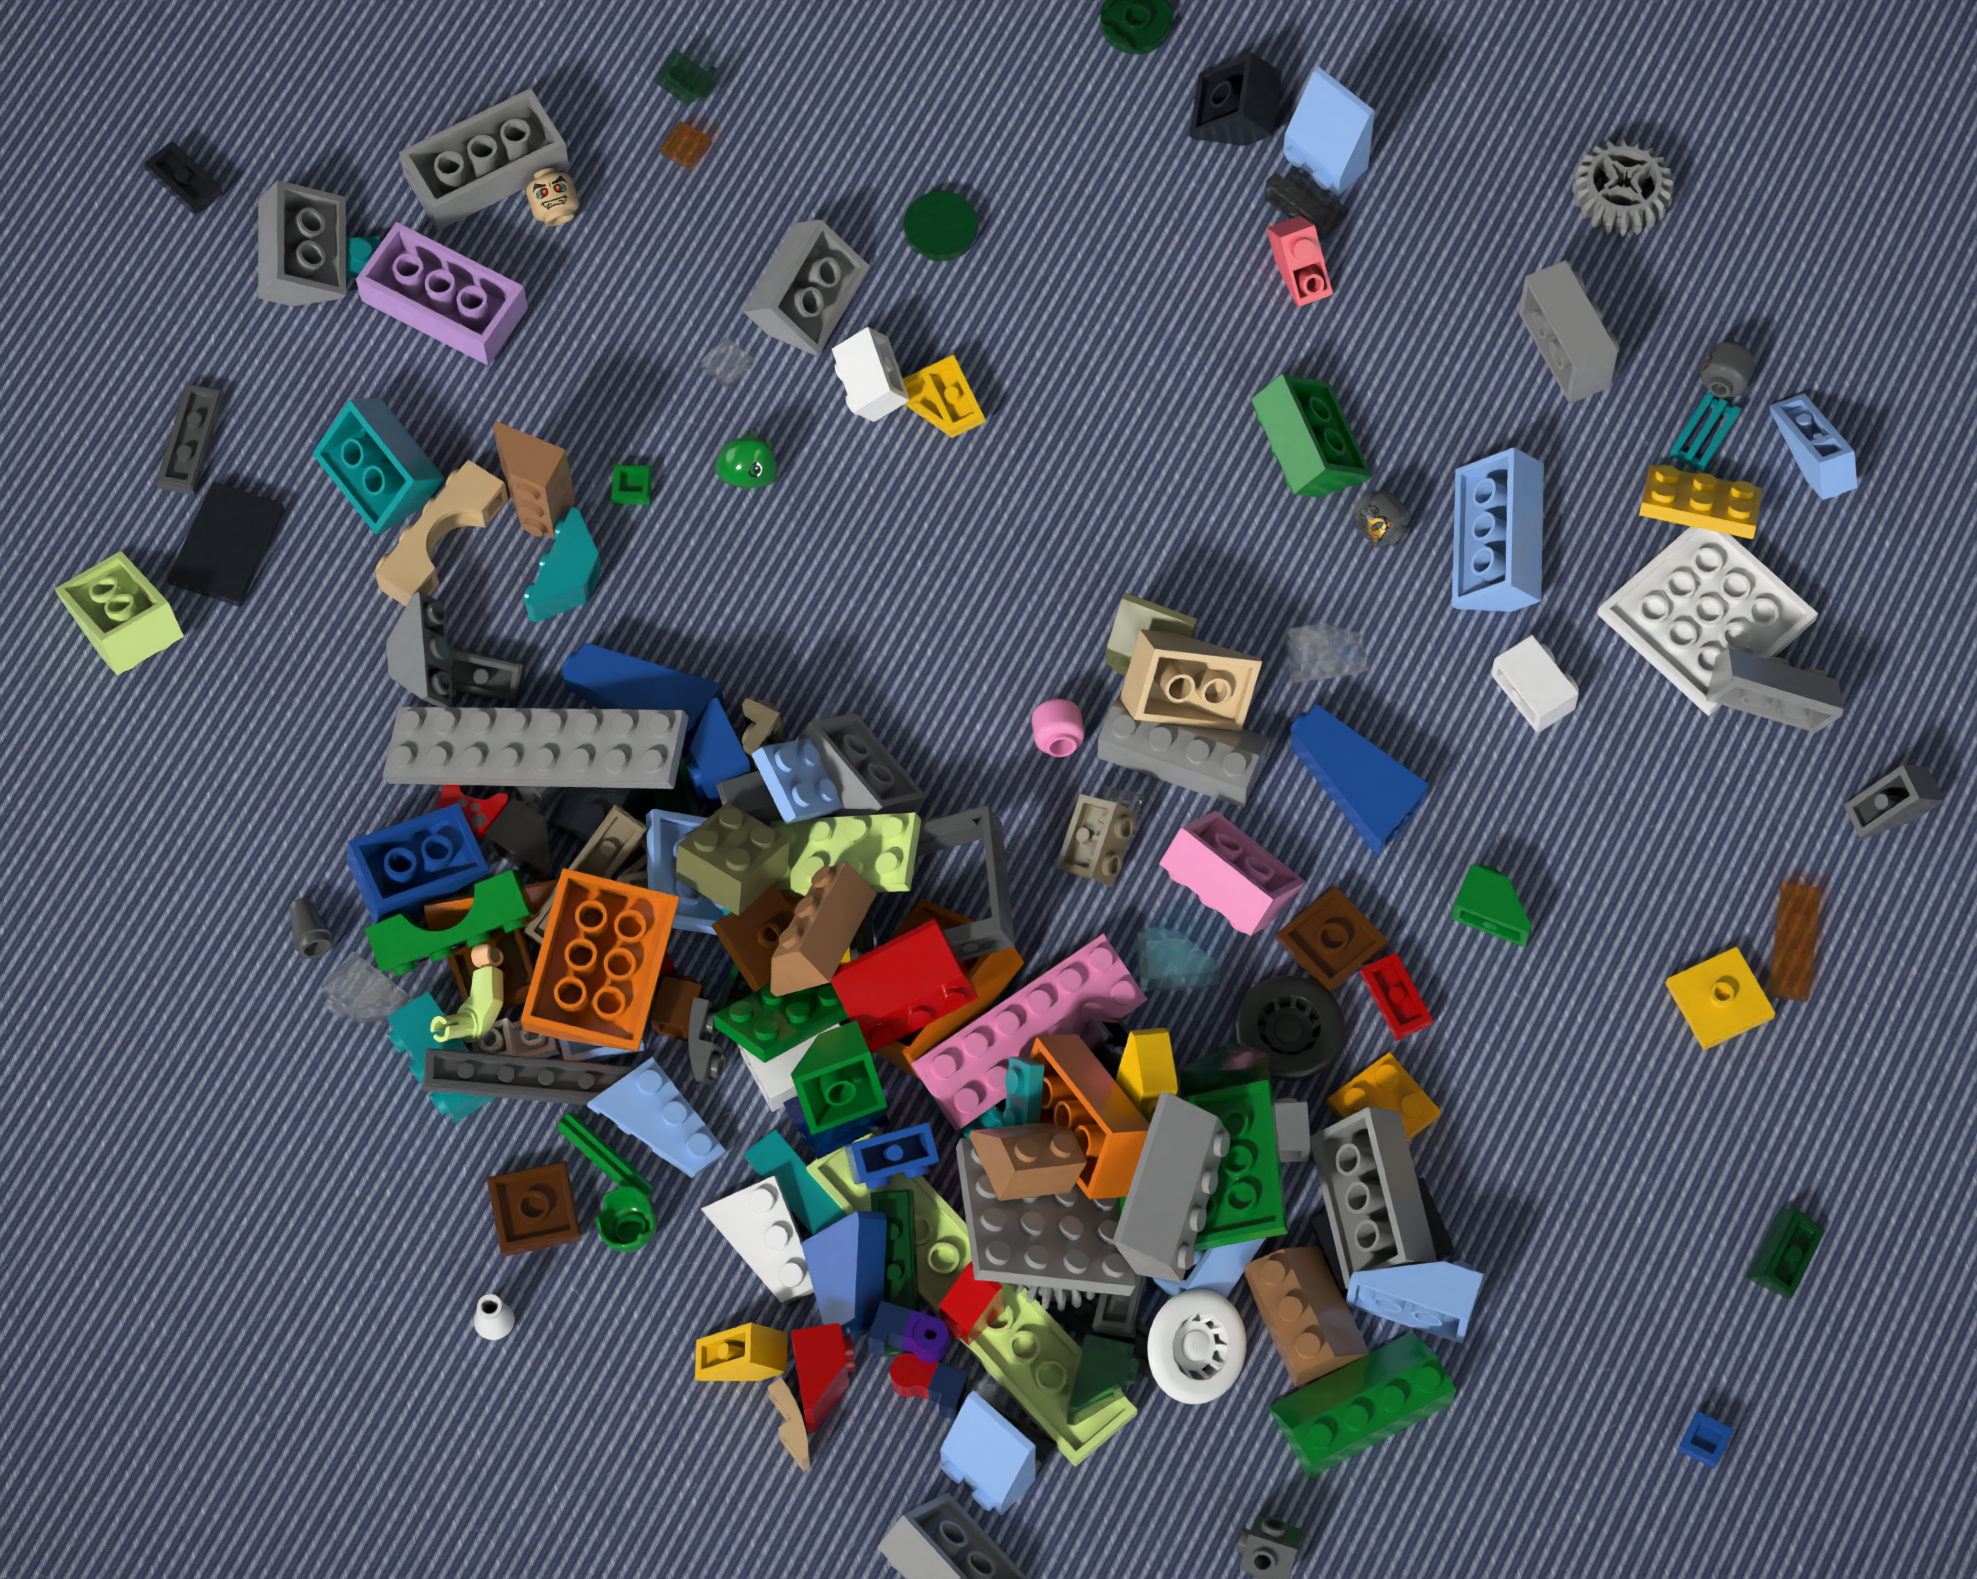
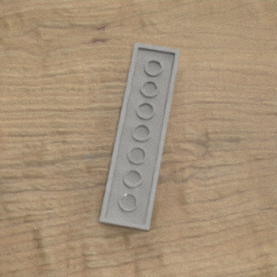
[382,707,689,789]

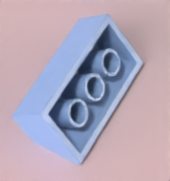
[1452,447,1544,612]

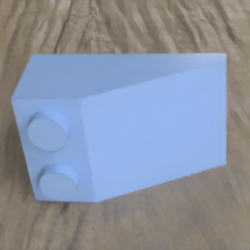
[1283,66,1375,197]
[1346,1261,1484,1344]
[940,1390,1035,1516]

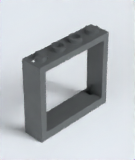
[849,805,1015,961]

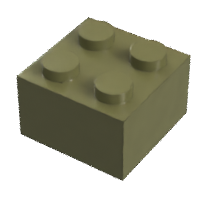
[675,802,790,916]

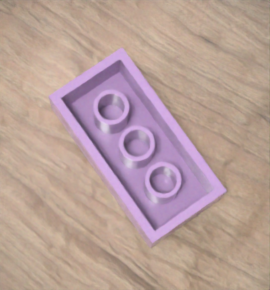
[356,222,528,366]

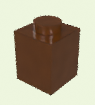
[650,975,705,1042]

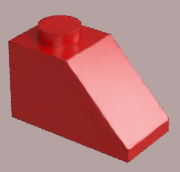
[939,1261,1004,1345]

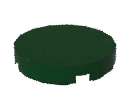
[1100,0,1173,55]
[904,191,978,262]

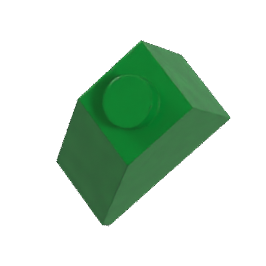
[1451,864,1532,947]

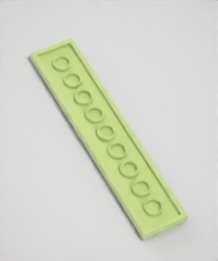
[806,1117,1137,1467]

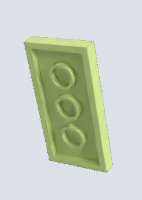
[770,813,921,897]

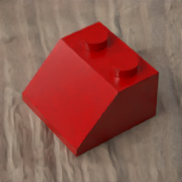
[791,1323,856,1434]

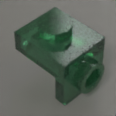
[652,48,717,107]

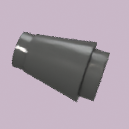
[289,898,332,959]

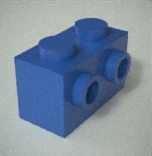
[844,1122,940,1190]

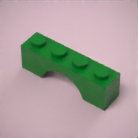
[364,870,535,977]

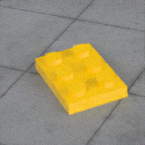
[1639,464,1762,539]

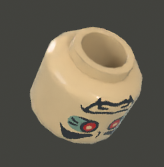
[526,168,579,226]

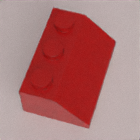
[831,919,979,1053]

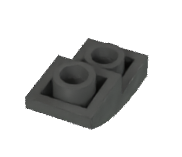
[688,997,725,1088]

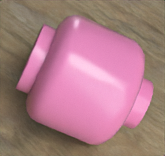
[1031,698,1085,757]

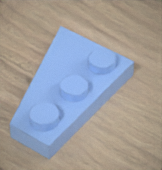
[587,1057,726,1178]

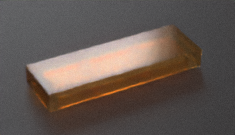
[1767,882,1821,1002]

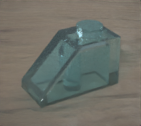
[1136,927,1221,991]

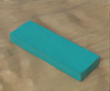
[744,1129,848,1237]

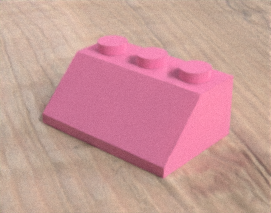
[1159,811,1306,936]

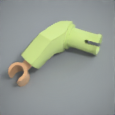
[431,944,503,1043]

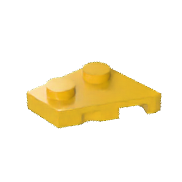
[903,354,986,438]

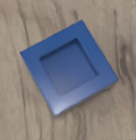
[1677,1411,1735,1469]

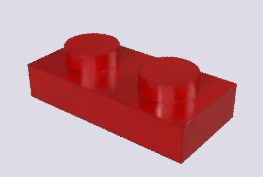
[1360,953,1433,1041]

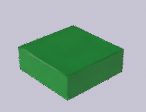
[611,464,653,505]

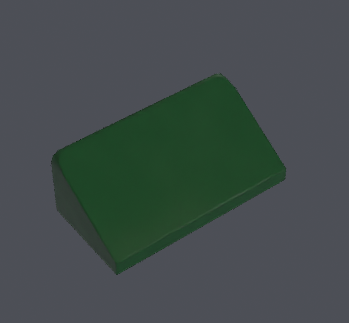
[1746,1208,1825,1299]

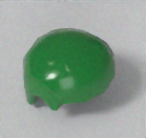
[596,1186,658,1252]

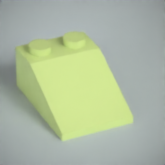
[55,551,184,675]

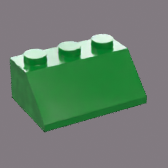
[1251,374,1373,498]

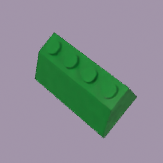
[1268,1332,1456,1479]

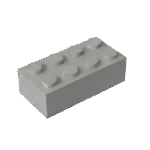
[399,88,569,231]

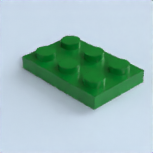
[714,981,849,1063]

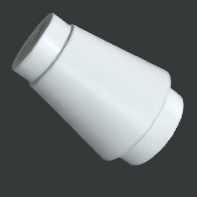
[474,1294,515,1340]

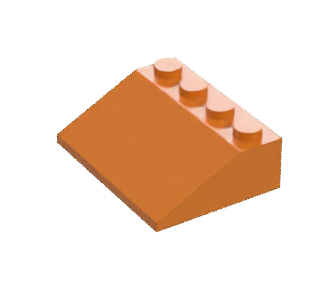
[521,868,680,1052]
[839,898,1024,1079]

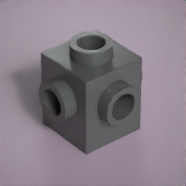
[1236,1515,1304,1579]

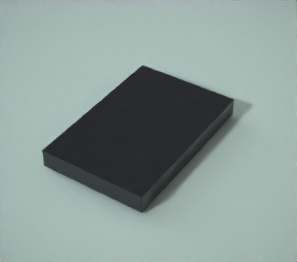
[167,482,285,607]

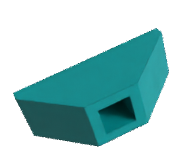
[523,507,602,623]

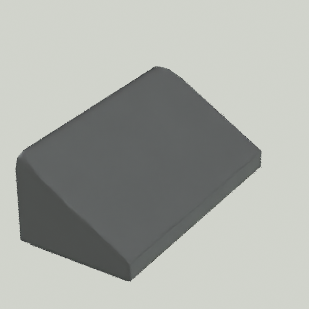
[448,647,527,703]

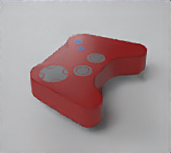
[436,785,512,839]

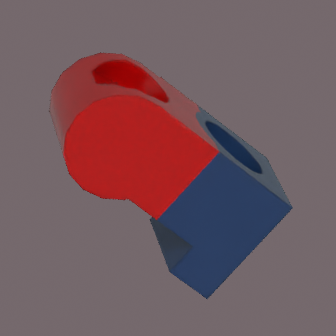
[890,1353,969,1420]

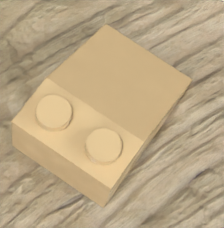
[1120,629,1262,732]

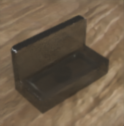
[1264,169,1349,243]

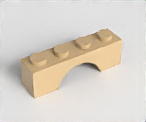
[375,460,508,606]

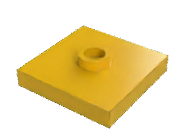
[1665,947,1776,1051]

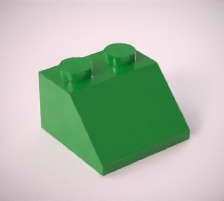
[790,1020,888,1135]

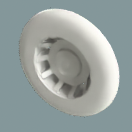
[1148,1288,1247,1404]

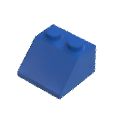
[687,697,751,812]

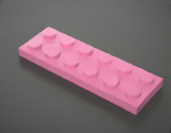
[911,934,1148,1131]

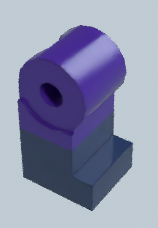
[868,1301,949,1363]

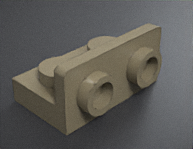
[742,698,786,773]
[1055,794,1137,887]

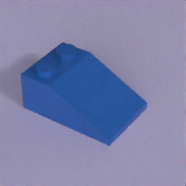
[347,803,489,924]

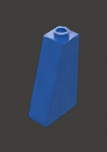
[562,643,724,754]
[1290,704,1429,856]

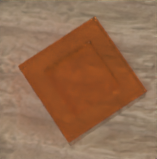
[660,121,712,171]

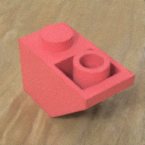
[1266,215,1333,307]

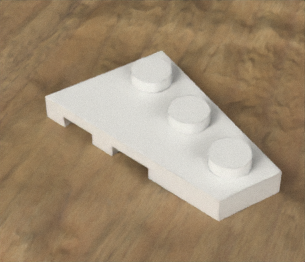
[701,1176,814,1305]

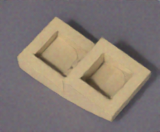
[768,1377,810,1472]

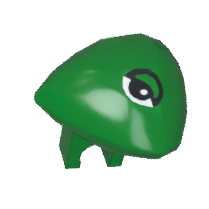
[714,429,777,488]

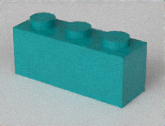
[387,991,496,1123]

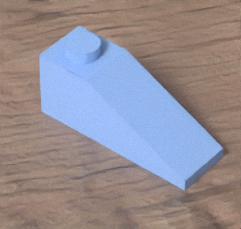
[1770,393,1858,500]

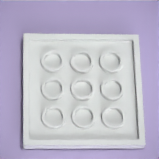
[1597,526,1818,716]

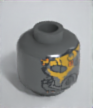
[1700,341,1755,398]
[1354,491,1411,548]

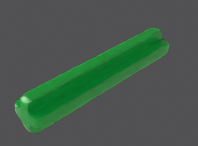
[558,1112,654,1197]

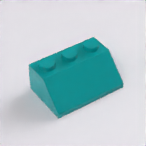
[312,397,445,535]

